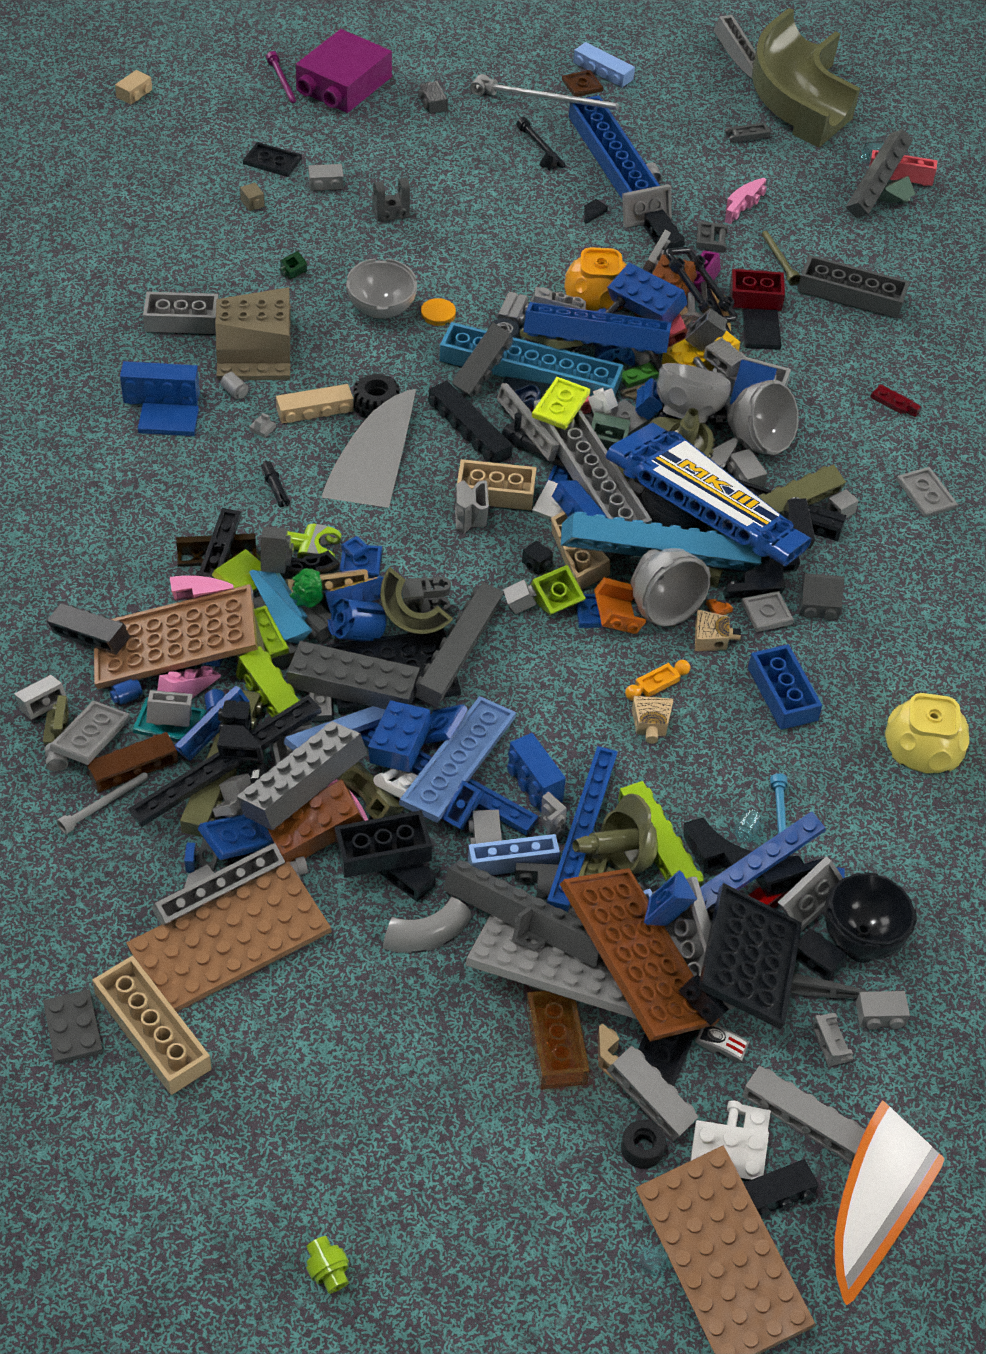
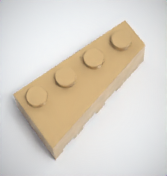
[551,511,610,590]

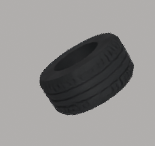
[640,487,707,532]

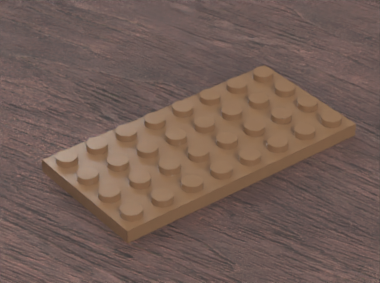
[94,584,258,689]
[126,861,332,1012]
[635,1145,816,1354]

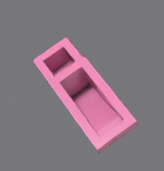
[170,576,234,601]

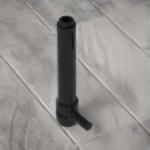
[502,413,569,473]

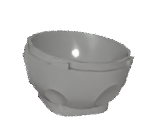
[656,363,731,423]
[727,380,799,455]
[631,548,711,626]

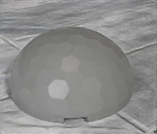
[346,258,417,319]

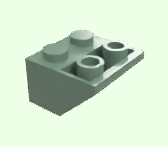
[591,412,631,451]

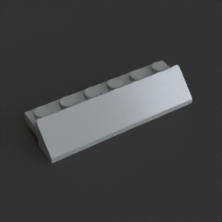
[652,877,736,1011]

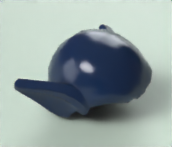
[502,385,541,412]

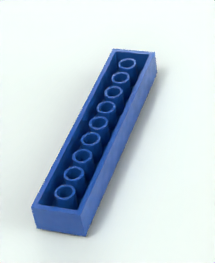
[569,95,660,200]

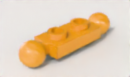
[625,660,691,701]

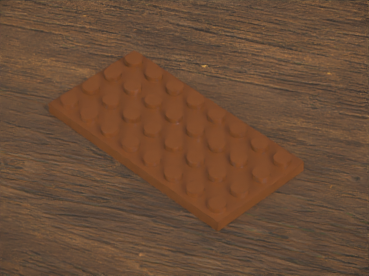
[560,868,720,1041]

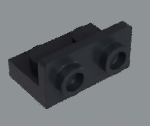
[678,974,729,1026]

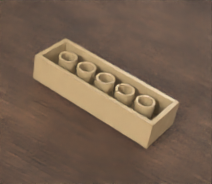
[92,955,212,1095]

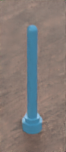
[770,774,788,834]

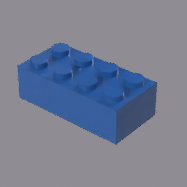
[607,262,688,322]
[120,361,200,406]
[748,644,822,730]

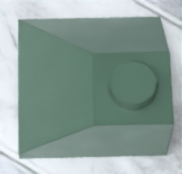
[878,176,915,204]

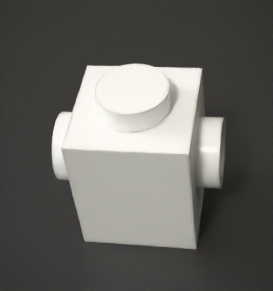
[588,388,618,414]

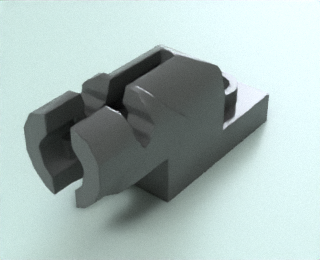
[515,863,559,898]

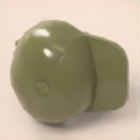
[649,408,715,458]
[572,794,658,874]

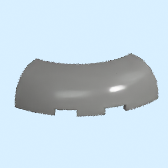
[383,896,472,953]

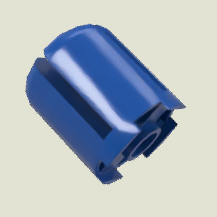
[328,598,387,641]

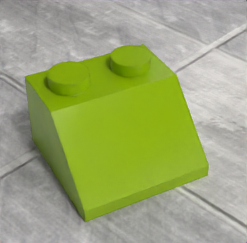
[531,565,586,615]

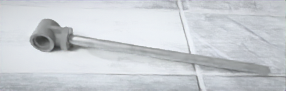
[470,74,619,110]

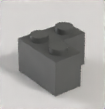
[261,527,294,573]

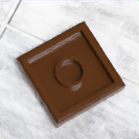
[562,70,603,97]

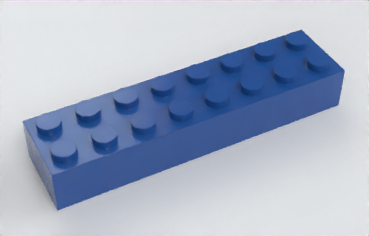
[523,302,672,354]

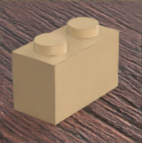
[115,70,152,104]

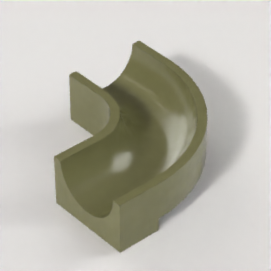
[752,8,861,148]

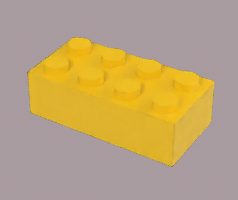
[662,330,740,371]

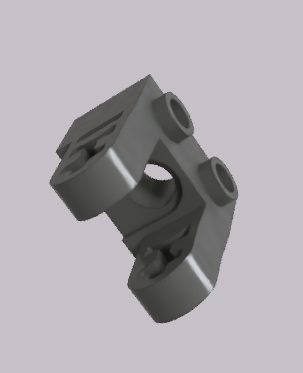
[372,178,410,222]
[401,577,451,614]

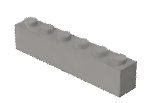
[152,843,285,926]
[742,1065,865,1164]

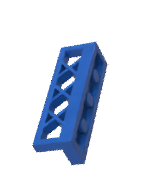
[174,686,250,761]

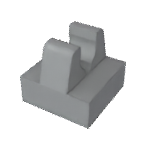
[249,413,276,438]

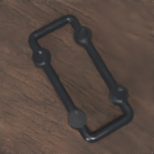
[665,247,738,323]

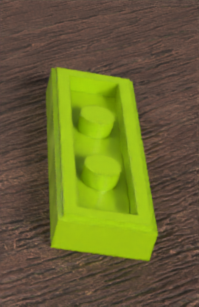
[254,606,289,659]

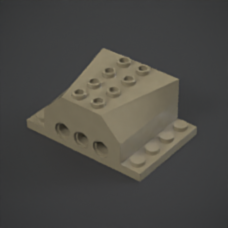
[215,287,291,380]

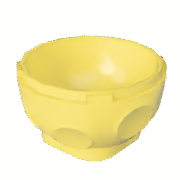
[885,693,969,773]

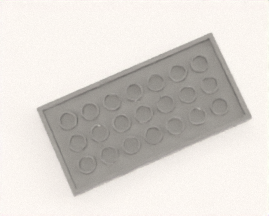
[465,915,637,1019]

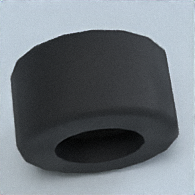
[621,1120,666,1169]

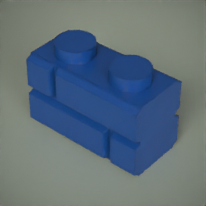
[635,378,663,420]
[442,780,485,830]

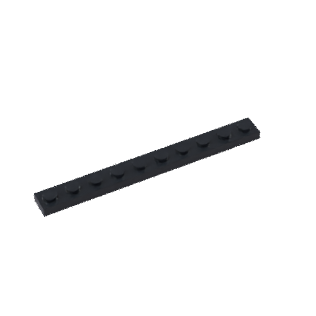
[128,695,322,828]

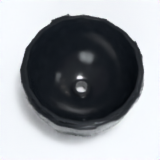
[825,872,917,963]

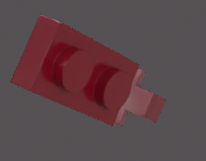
[870,384,921,417]

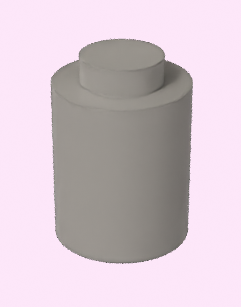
[220,372,248,400]

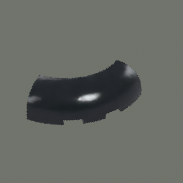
[256,550,340,577]

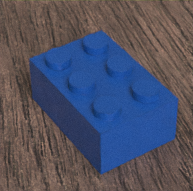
[368,700,431,773]
[507,733,566,812]

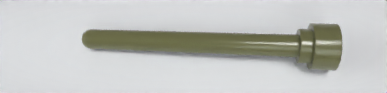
[762,231,801,285]

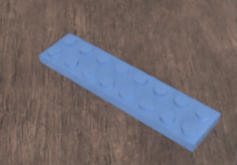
[399,696,516,823]

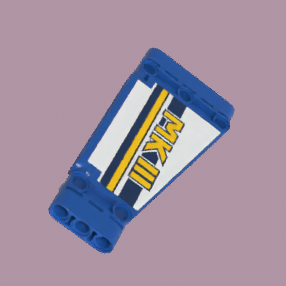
[606,423,811,566]

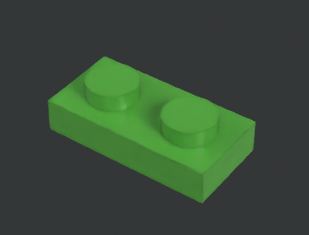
[622,362,659,388]

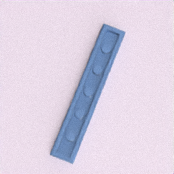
[284,706,385,751]

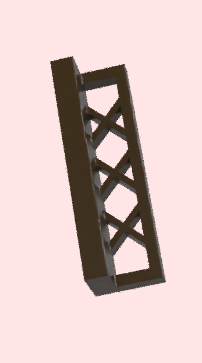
[176,533,257,567]

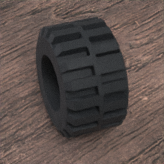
[353,373,400,419]

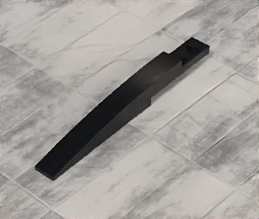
[160,508,242,675]

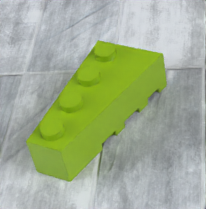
[236,646,301,718]

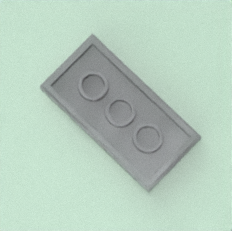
[50,701,130,765]

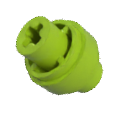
[306,1236,349,1294]

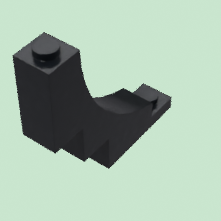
[723,497,815,599]
[684,817,824,897]

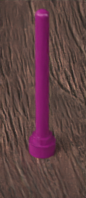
[266,51,296,103]

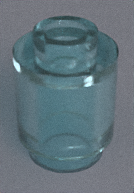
[734,810,763,842]

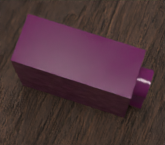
[295,29,392,113]

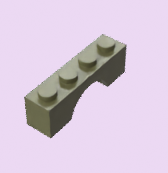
[337,761,404,819]

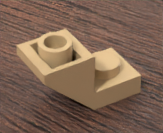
[597,1023,620,1082]

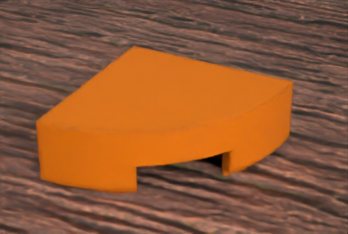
[706,599,733,615]

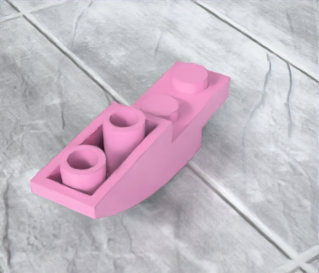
[725,178,767,224]

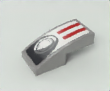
[695,1025,749,1063]

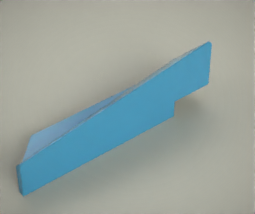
[249,570,312,644]

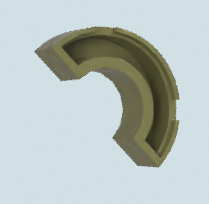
[380,567,453,635]

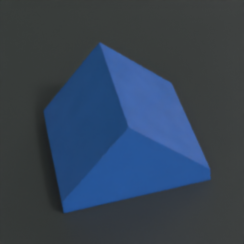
[644,870,697,926]

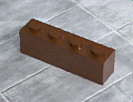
[87,732,178,793]

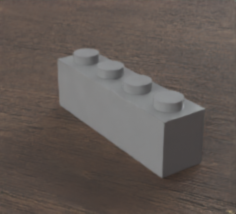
[606,1045,699,1141]

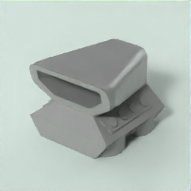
[455,480,489,534]

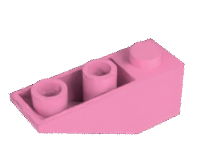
[157,666,221,698]

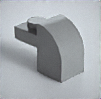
[212,774,251,818]

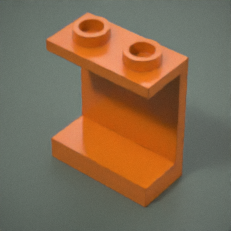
[594,577,646,634]

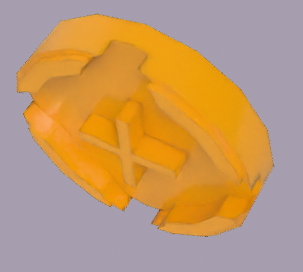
[421,298,456,326]

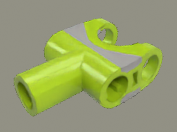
[288,524,342,559]

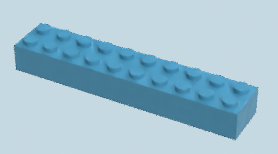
[439,322,624,396]
[561,512,761,571]

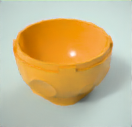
[564,247,627,311]

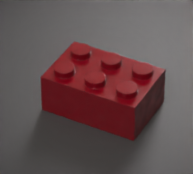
[729,269,785,311]

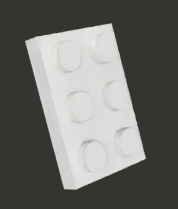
[690,1120,769,1180]

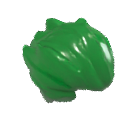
[289,568,323,608]

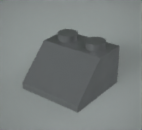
[798,573,845,620]

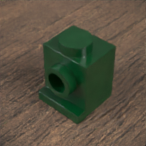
[279,251,307,279]

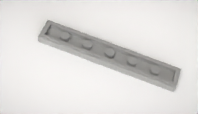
[497,383,559,461]

